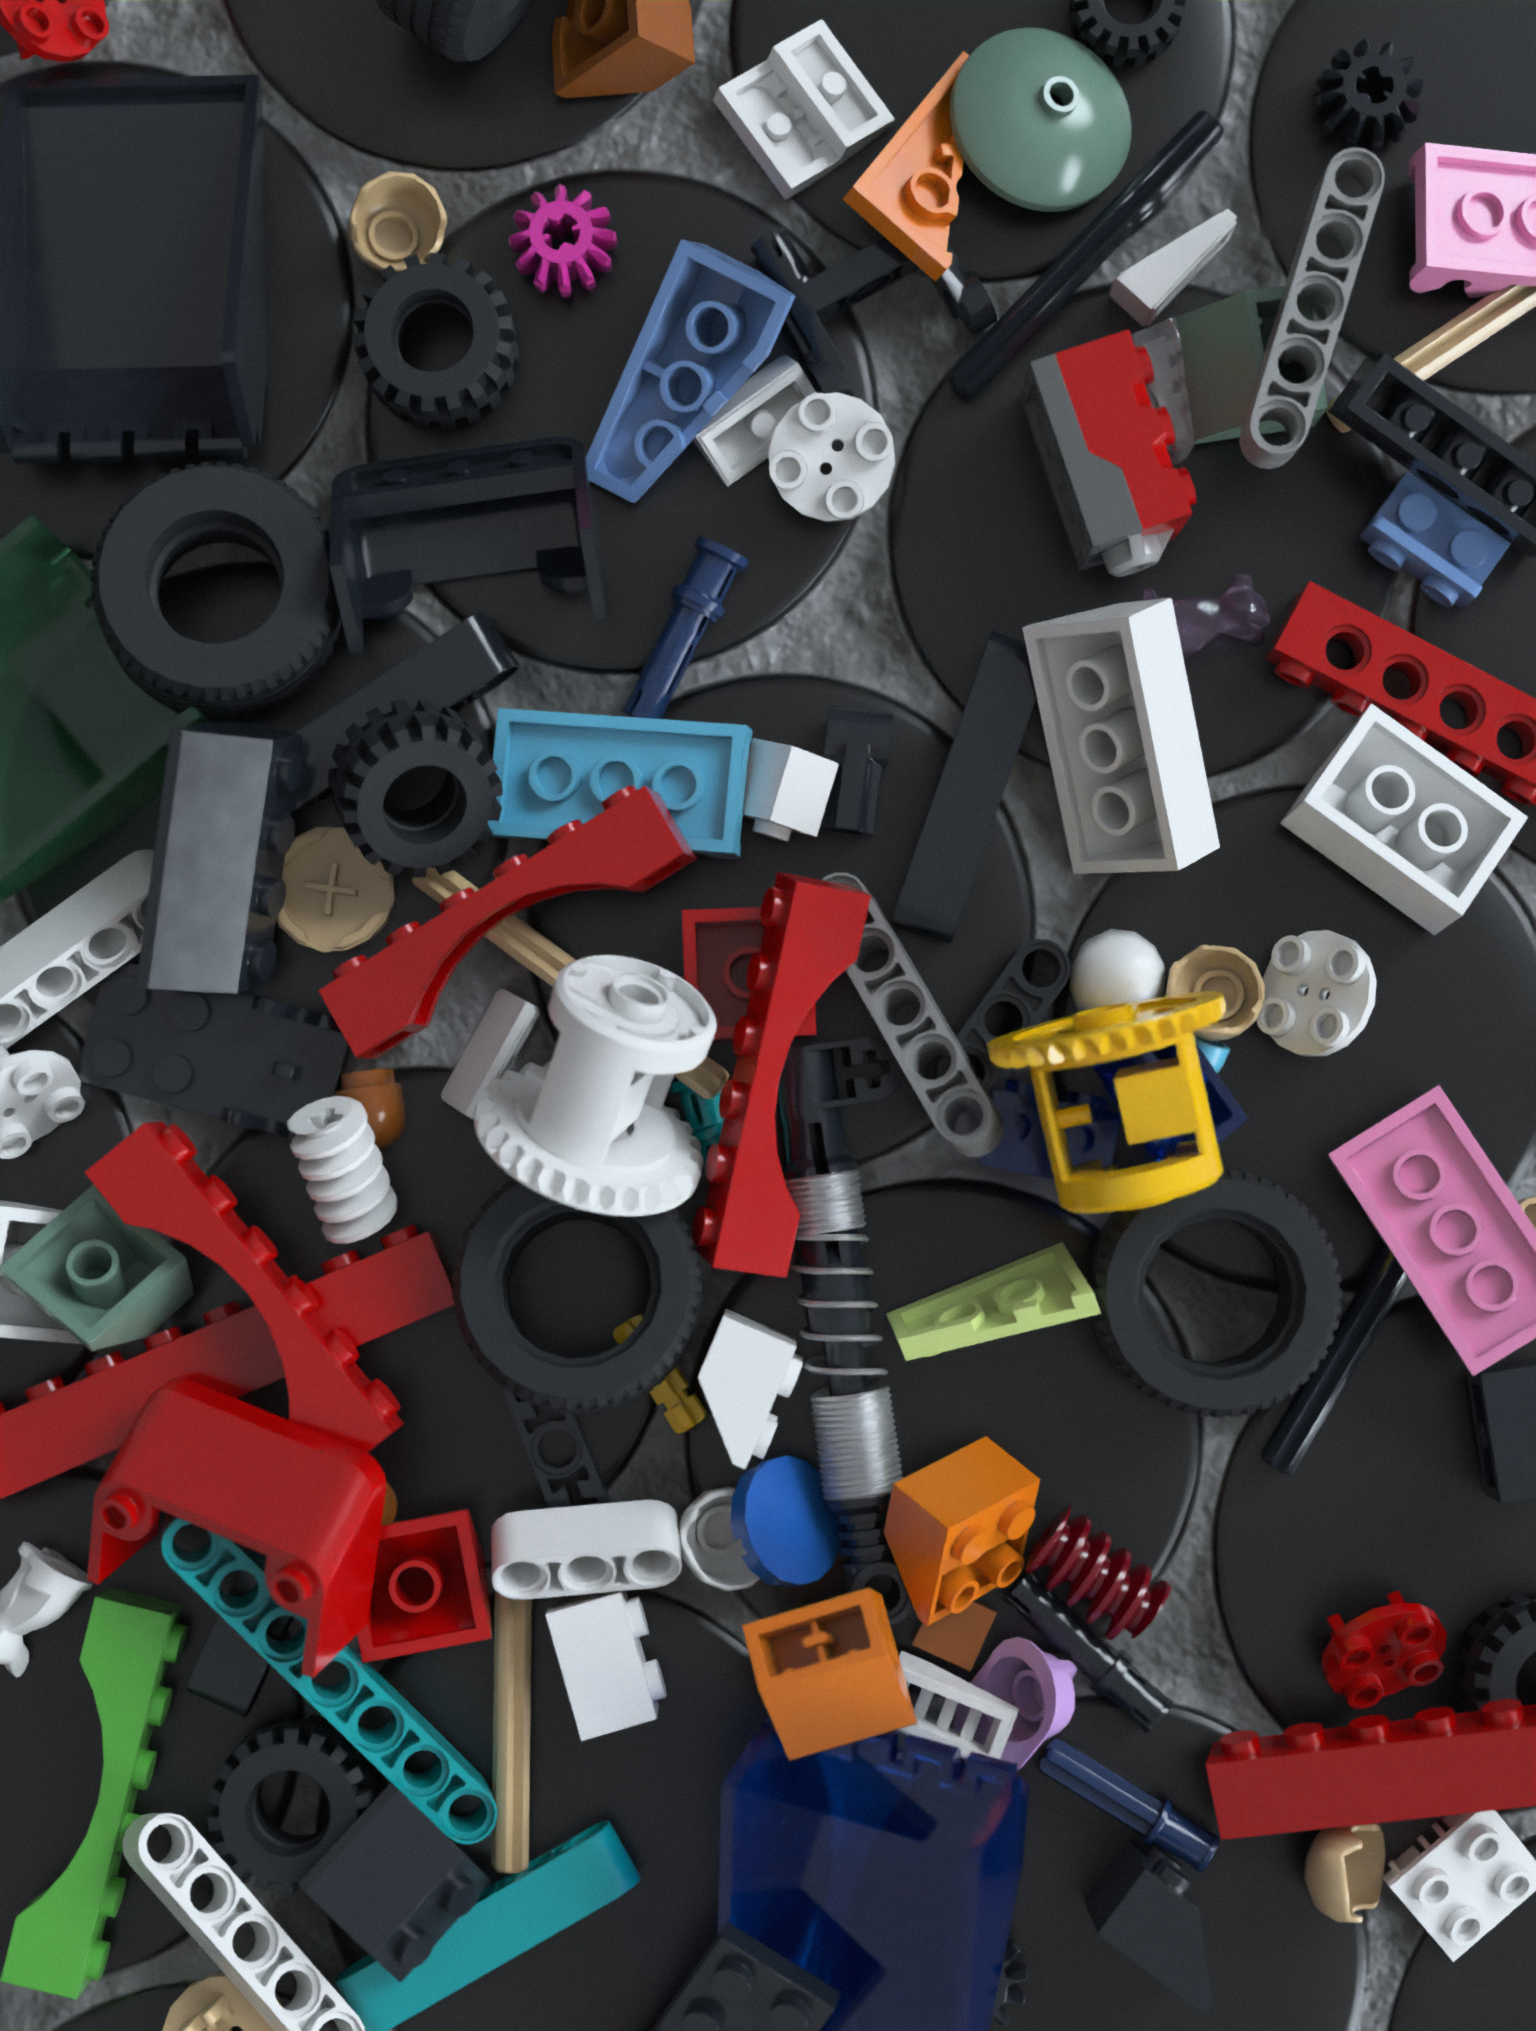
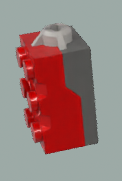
[1019,329,1197,577]

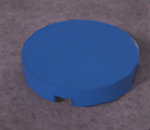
[730,1455,842,1588]

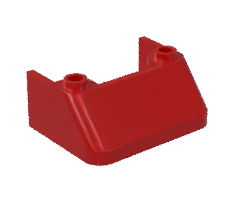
[87,1378,386,1679]

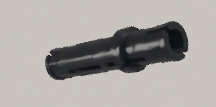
[1002,1572,1173,1733]

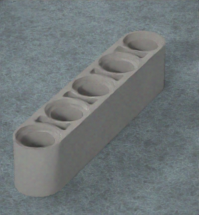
[1239,147,1385,469]
[822,872,1004,1157]

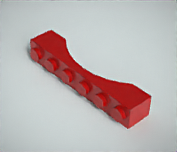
[318,785,697,1059]
[692,872,871,1278]
[84,1121,404,1453]

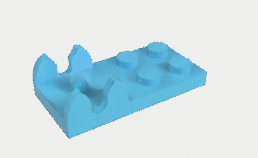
[487,708,753,860]

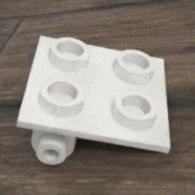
[1382,1810,1536,1962]

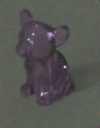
[1143,574,1270,659]

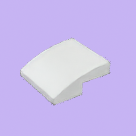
[713,19,895,200]

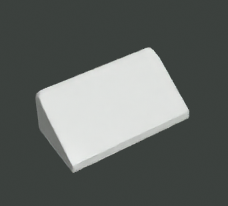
[692,355,816,487]
[441,989,541,1119]

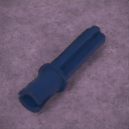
[1037,1738,1220,1873]

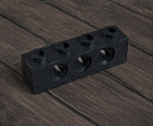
[1328,353,1536,557]

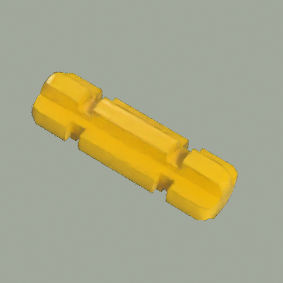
[613,1314,706,1434]

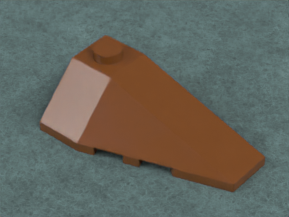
[552,0,695,98]

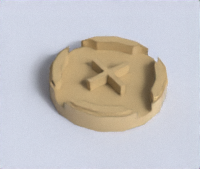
[276,827,396,953]

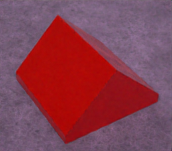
[357,1508,492,1663]

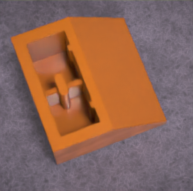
[884,1436,1041,1626]
[742,1588,917,1761]

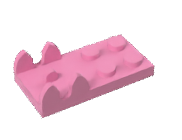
[1409,143,1536,298]
[1328,1085,1536,1376]

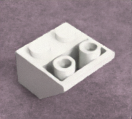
[698,1309,803,1469]

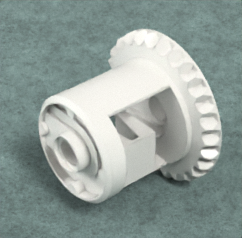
[474,955,716,1216]

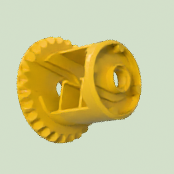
[986,991,1226,1213]

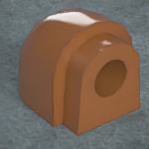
[334,1068,406,1150]

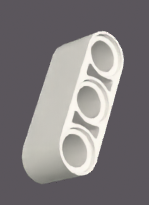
[491,1500,682,1600]

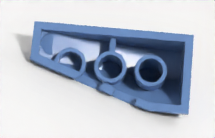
[586,239,796,503]

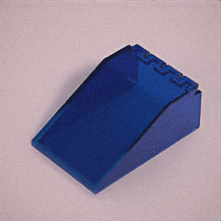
[717,1715,1029,2031]

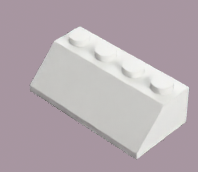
[1023,598,1220,874]

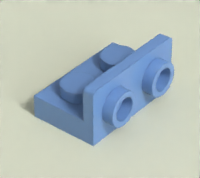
[1359,471,1511,609]

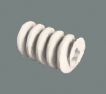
[287,1096,398,1244]

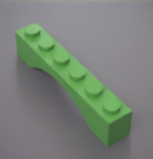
[0,1587,188,2000]

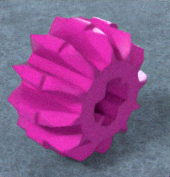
[509,183,617,298]

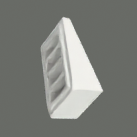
[1109,209,1237,327]
[897,1650,1019,1771]

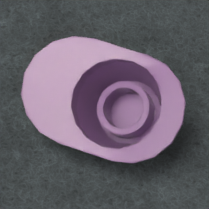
[954,1637,1077,1780]

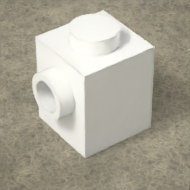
[743,738,839,842]

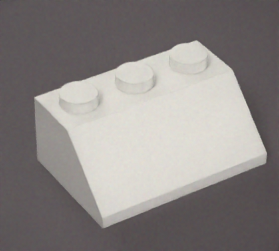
[1280,703,1528,936]

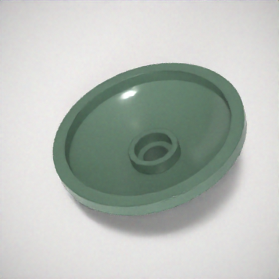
[950,28,1131,212]

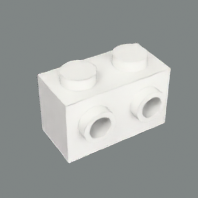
[545,1591,667,1741]

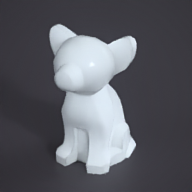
[0,1542,93,1677]

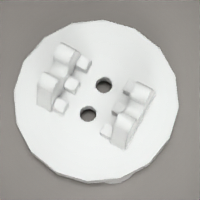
[768,392,896,522]
[1256,930,1377,1057]
[0,1043,85,1159]

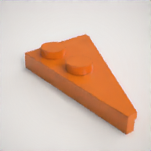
[842,51,969,282]

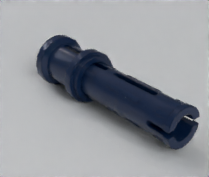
[621,536,749,719]

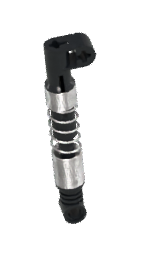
[776,1037,913,1626]

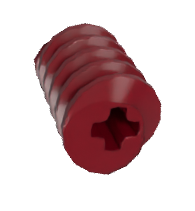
[1024,1503,1171,1640]

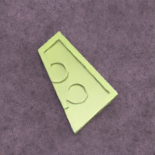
[886,1242,1101,1361]

